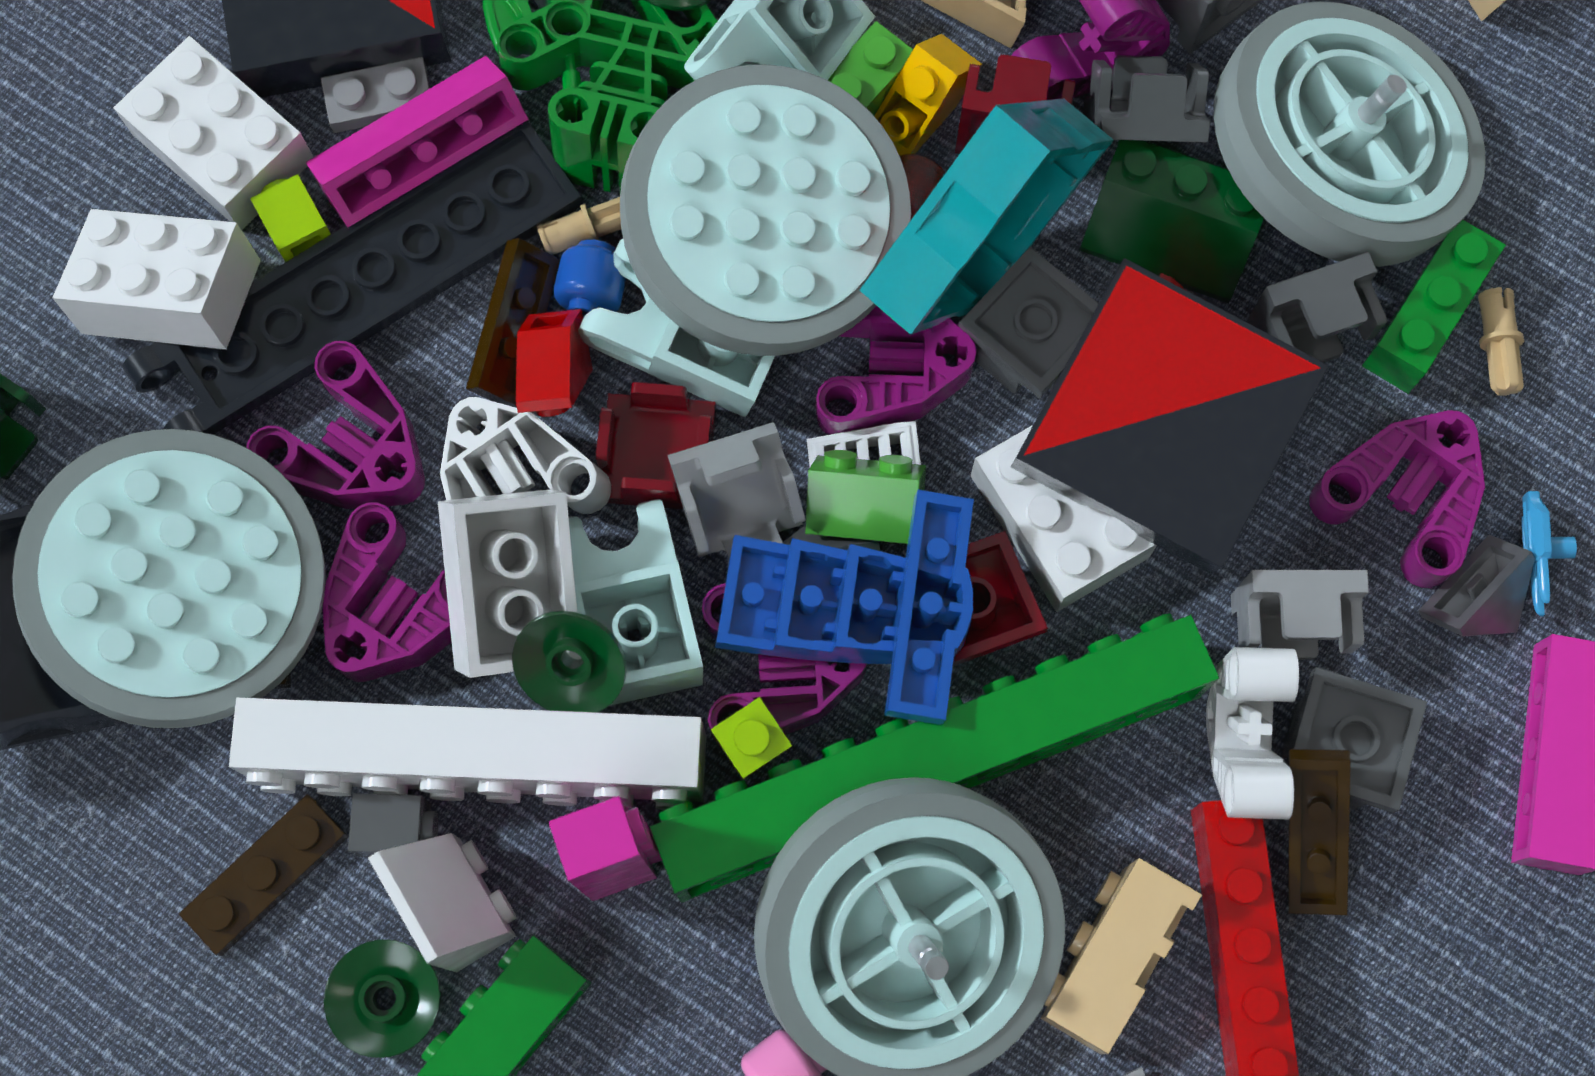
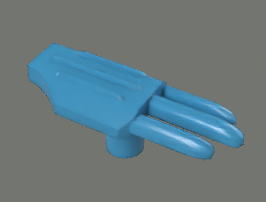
[1521,491,1577,617]

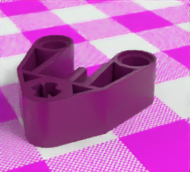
[1011,0,1170,100]
[816,305,976,435]
[246,341,425,509]
[1309,410,1485,588]
[323,502,452,682]
[702,583,867,747]

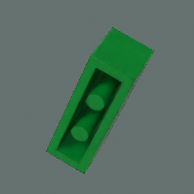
[1362,220,1506,394]
[417,935,592,1076]

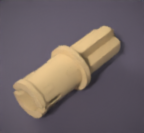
[537,197,621,256]
[1478,287,1524,396]

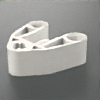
[440,397,611,514]
[1206,647,1299,819]

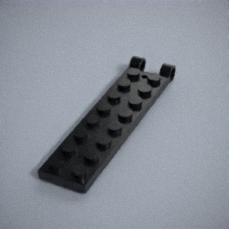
[122,121,583,436]

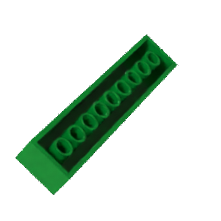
[650,613,1219,903]

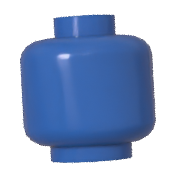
[554,239,627,318]

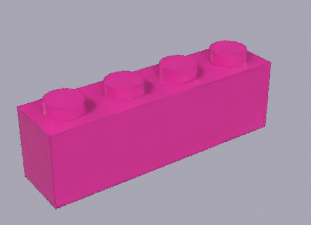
[305,56,529,228]
[1511,634,1595,875]
[548,796,662,901]

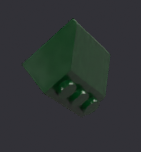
[1079,140,1264,304]

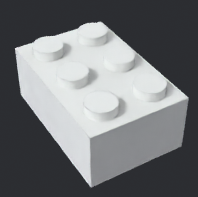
[113,36,313,230]
[53,209,261,349]
[971,425,1157,612]
[438,490,582,678]

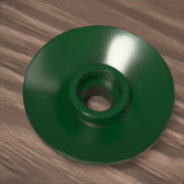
[512,611,627,713]
[324,939,441,1058]

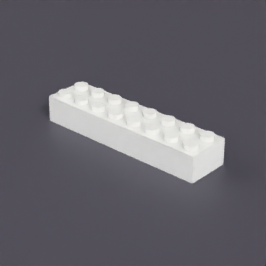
[229,697,707,810]

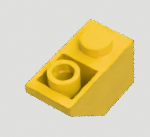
[874,34,982,160]

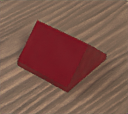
[953,531,1048,666]

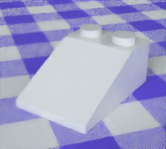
[368,833,517,973]

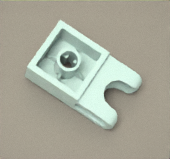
[684,0,875,81]
[578,239,775,417]
[569,499,703,706]

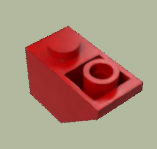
[516,309,593,417]

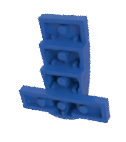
[715,490,974,725]

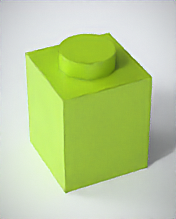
[250,174,331,262]
[710,697,792,779]

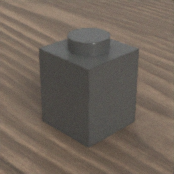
[348,793,439,857]

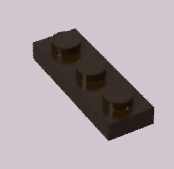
[466,238,560,408]
[1288,749,1351,915]
[179,794,349,956]

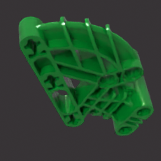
[482,0,718,193]

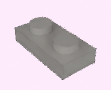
[321,57,430,133]

